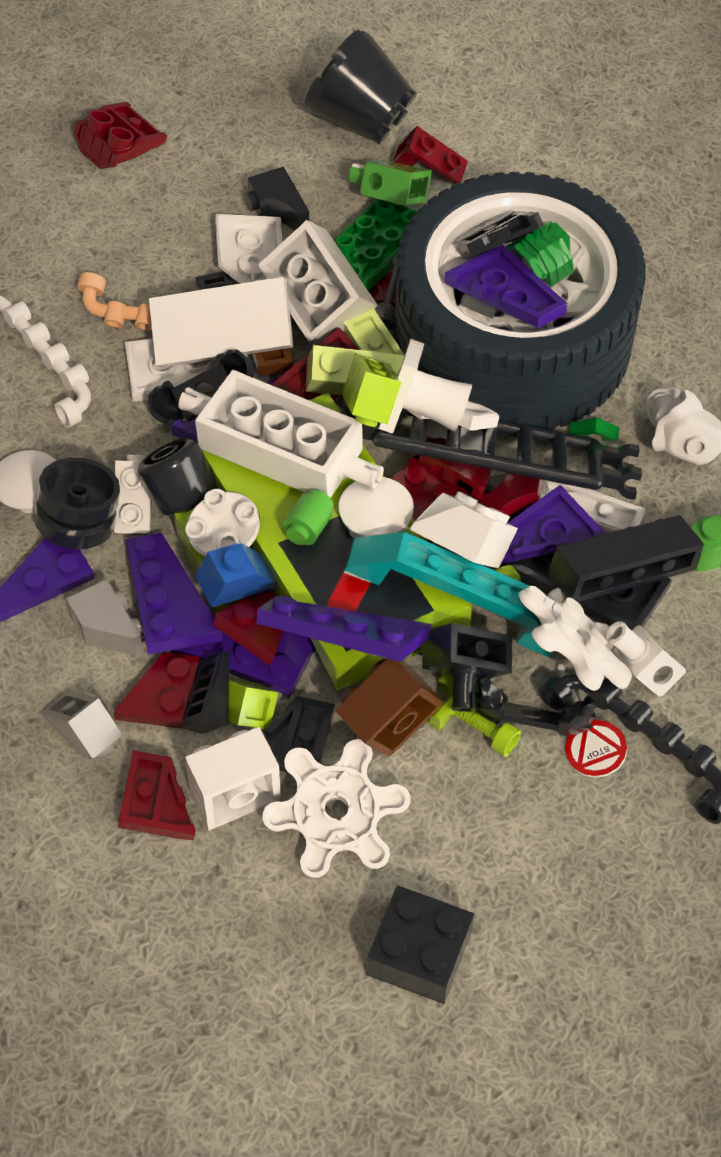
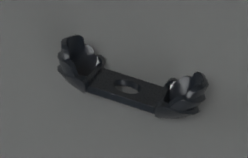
[148,349,254,426]
[476,676,597,736]

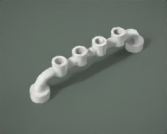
[0,296,91,428]

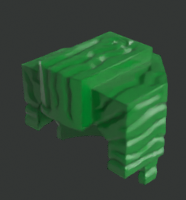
[506,221,574,288]

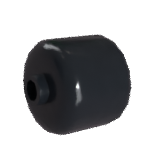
[137,438,218,516]

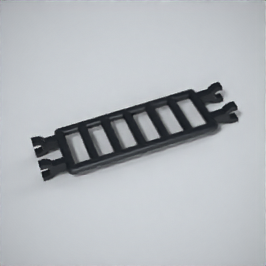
[340,406,642,500]

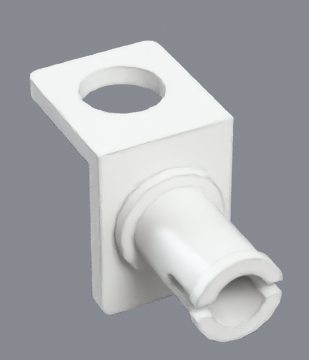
[606,622,686,697]

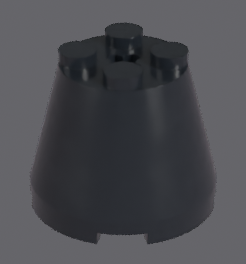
[304,29,417,145]

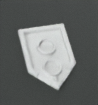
[215,214,283,284]

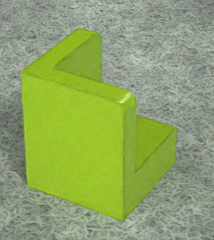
[228,678,278,729]

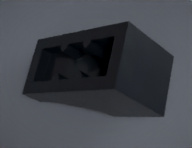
[245,166,309,231]

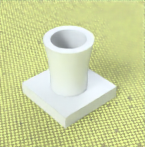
[379,339,472,434]

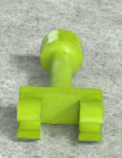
[426,673,521,757]

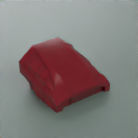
[74,102,167,169]

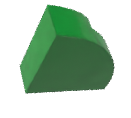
[569,417,619,441]

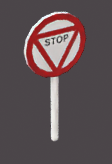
[557,664,628,778]

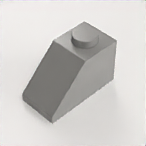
[40,690,123,759]

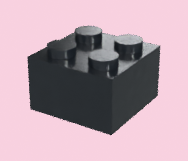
[366,885,475,1004]

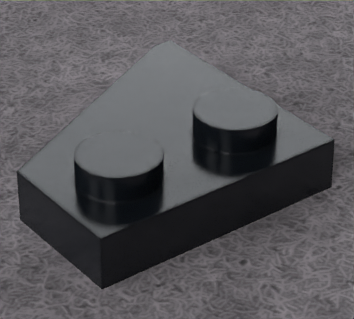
[455,211,544,258]
[264,696,335,772]

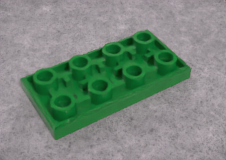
[333,199,418,291]

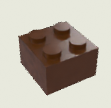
[335,659,445,757]

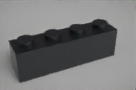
[548,515,704,602]

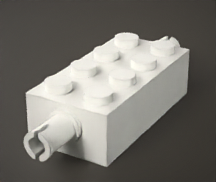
[179,370,383,498]

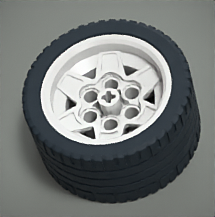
[394,172,646,430]

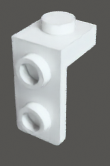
[114,455,151,534]

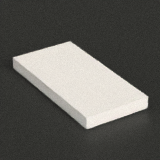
[149,277,293,368]
[125,338,270,402]

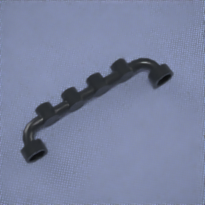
[538,674,721,824]

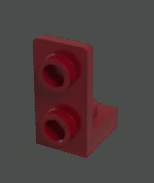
[390,126,468,184]

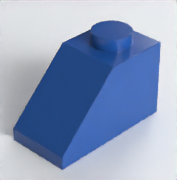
[195,543,278,607]

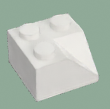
[410,491,518,569]
[185,727,281,831]

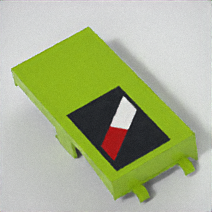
[202,393,472,691]

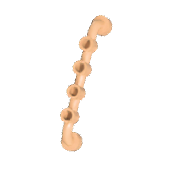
[77,272,152,331]

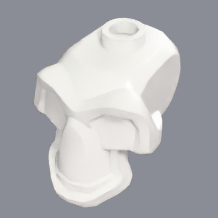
[646,387,721,465]

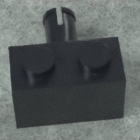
[422,623,513,712]

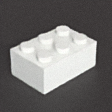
[258,220,378,345]

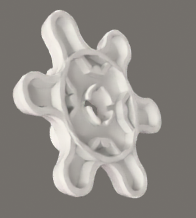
[518,586,632,691]
[262,739,410,878]

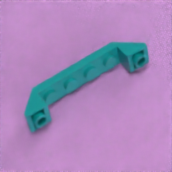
[344,532,553,658]

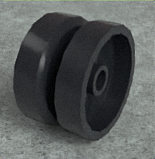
[35,457,120,549]

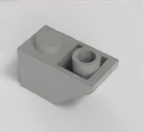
[66,579,144,656]

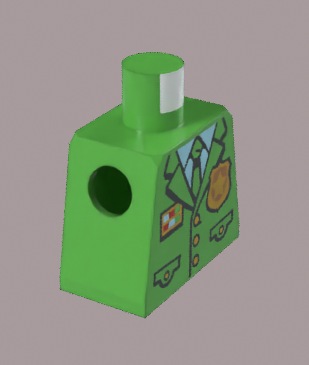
[349,160,432,206]

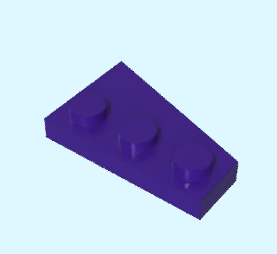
[445,244,567,328]

